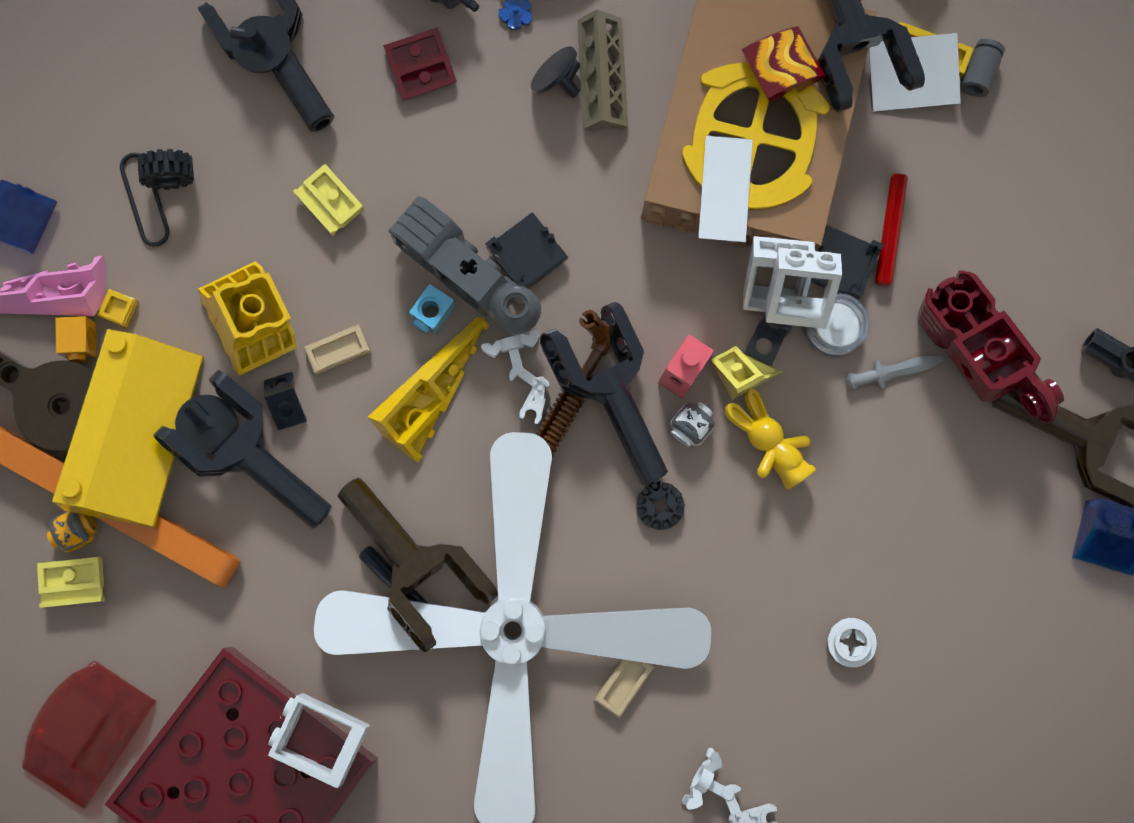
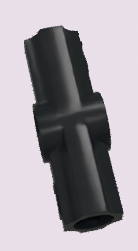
[1082,328,1134,382]

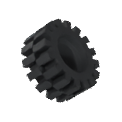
[137,149,194,190]

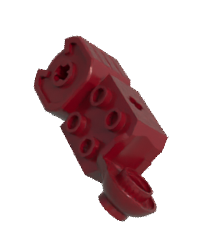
[918,270,1064,424]

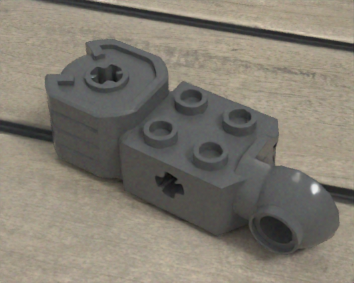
[389,196,541,334]

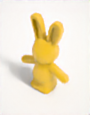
[725,389,816,490]

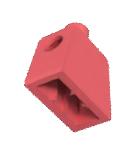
[658,334,714,399]

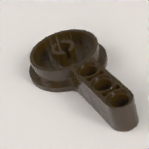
[0,350,93,451]

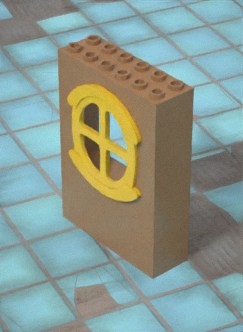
[641,0,877,251]

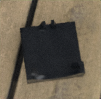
[485,212,568,289]
[811,225,884,302]

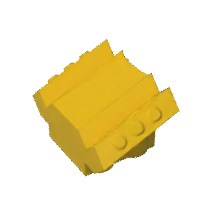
[198,261,298,376]

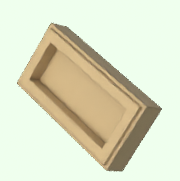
[304,324,371,375]
[594,659,654,718]

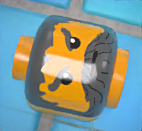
[47,511,97,553]

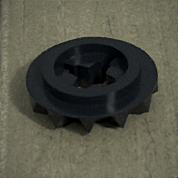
[636,481,685,530]

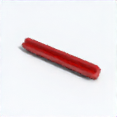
[875,173,908,286]

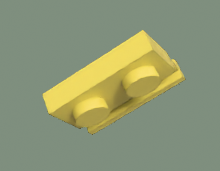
[293,164,365,236]
[37,557,105,608]

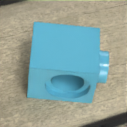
[409,284,456,335]

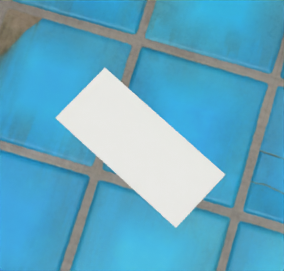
[698,136,753,242]

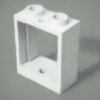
[743,236,815,312]
[766,247,842,329]
[268,693,370,789]

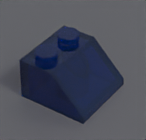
[1072,498,1134,576]

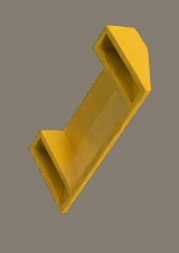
[52,329,204,528]

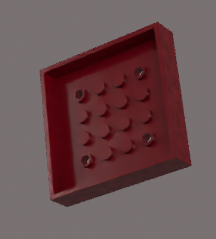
[104,647,377,823]

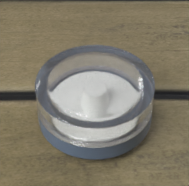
[805,293,869,356]

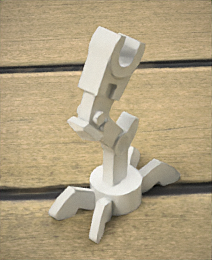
[481,330,550,424]
[681,747,777,823]

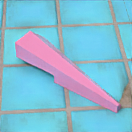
[0,256,106,316]

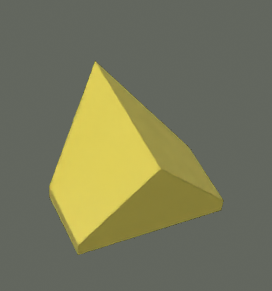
[711,346,783,400]

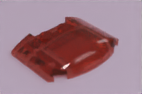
[22,661,156,809]

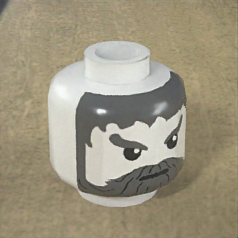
[670,402,715,447]

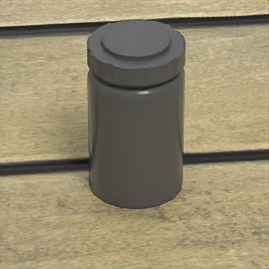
[961,39,1005,97]

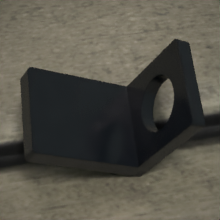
[745,314,792,366]
[264,372,306,430]

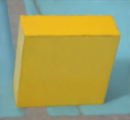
[97,289,139,328]

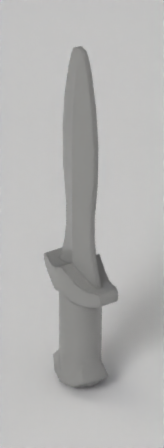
[846,356,943,390]

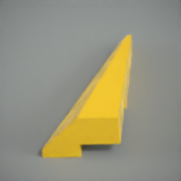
[368,317,489,463]

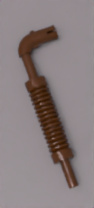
[536,310,611,457]

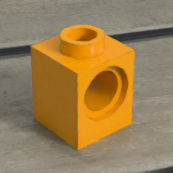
[56,316,97,363]

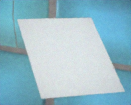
[869,33,961,111]

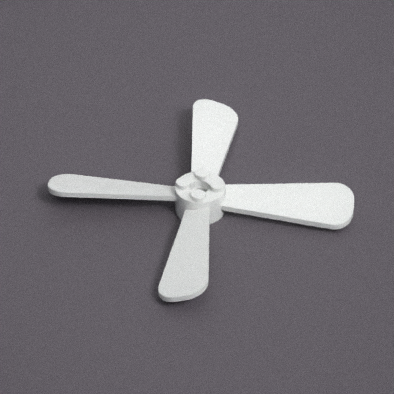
[314,432,711,823]

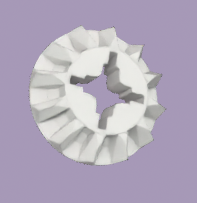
[827,618,877,667]

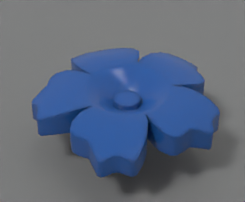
[498,0,532,30]

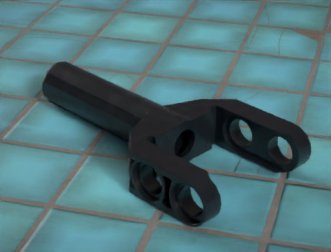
[197,0,334,132]
[817,0,925,112]
[540,302,668,485]
[153,370,332,529]

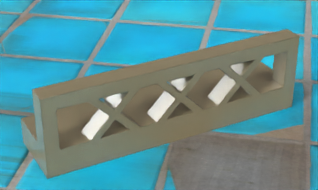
[578,9,628,131]

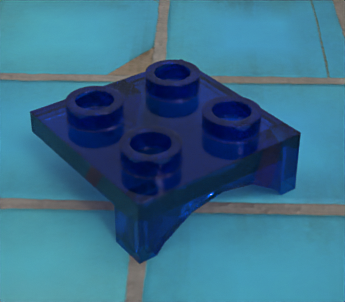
[0,179,58,254]

